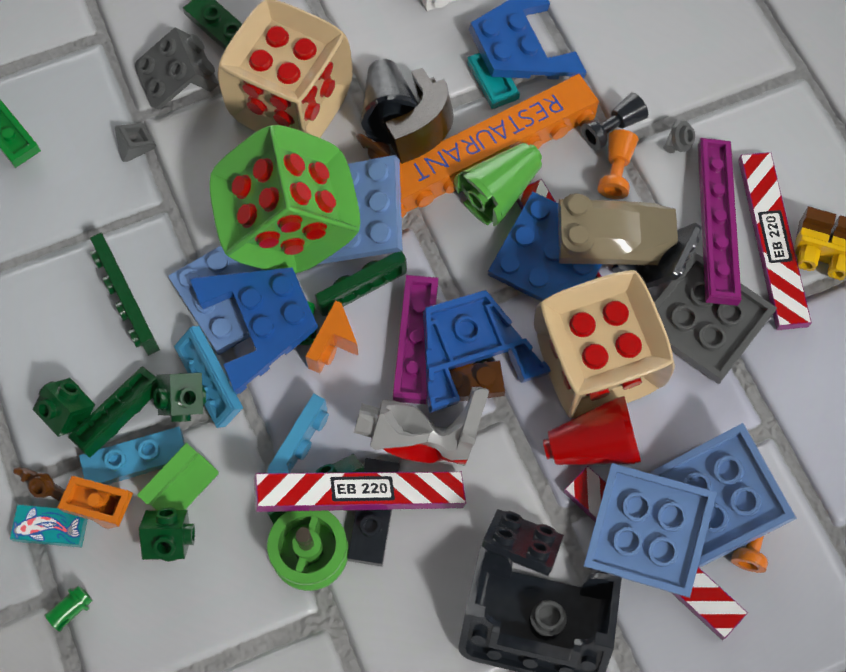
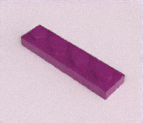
[393,275,439,405]

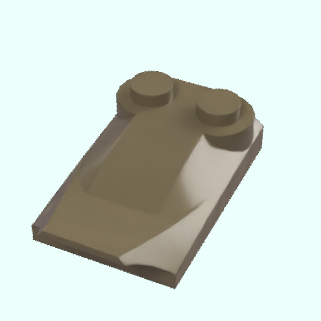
[558,193,678,265]

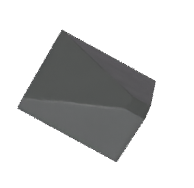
[115,123,156,162]

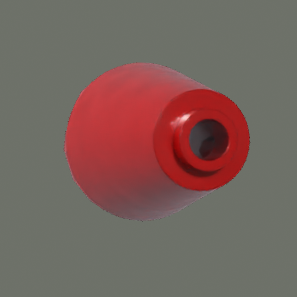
[543,396,641,465]

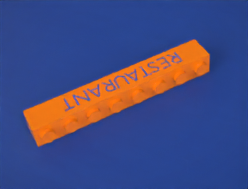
[400,74,599,218]

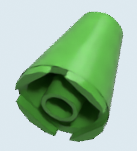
[454,143,542,226]

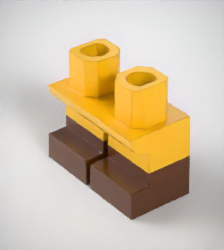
[794,206,846,280]

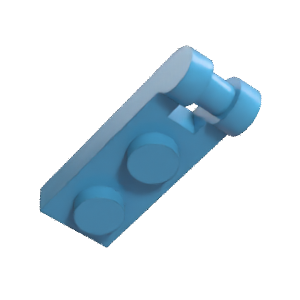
[268,393,329,473]

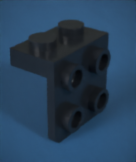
[611,223,702,288]
[482,509,564,576]

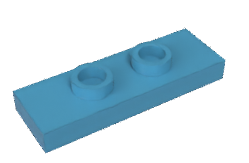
[174,326,243,428]
[79,426,185,485]

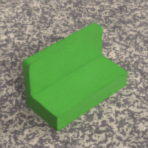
[137,443,219,510]

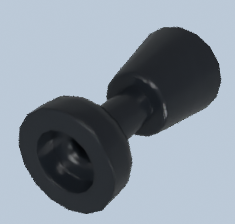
[581,92,649,151]

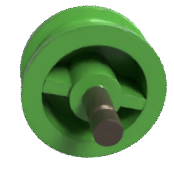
[267,511,349,591]

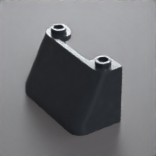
[458,545,622,672]

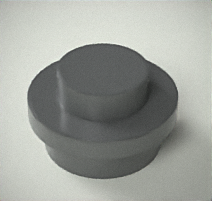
[530,600,567,637]

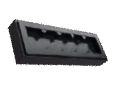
[347,458,400,567]

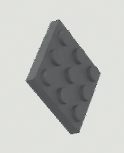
[654,252,777,384]

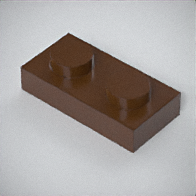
[449,361,505,401]

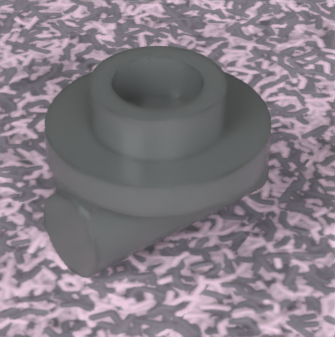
[663,121,695,153]

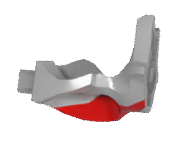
[354,386,489,466]

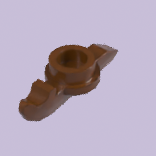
[356,134,392,159]
[13,467,65,501]

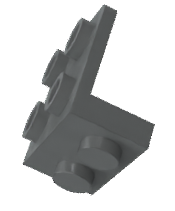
[135,27,219,109]

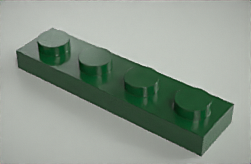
[90,232,160,356]

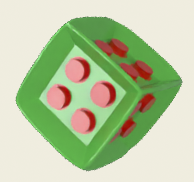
[209,125,360,273]

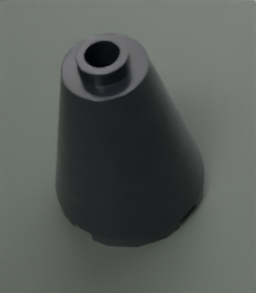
[360,59,419,144]

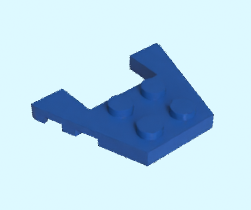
[469,0,587,80]
[190,267,318,395]
[423,290,551,413]

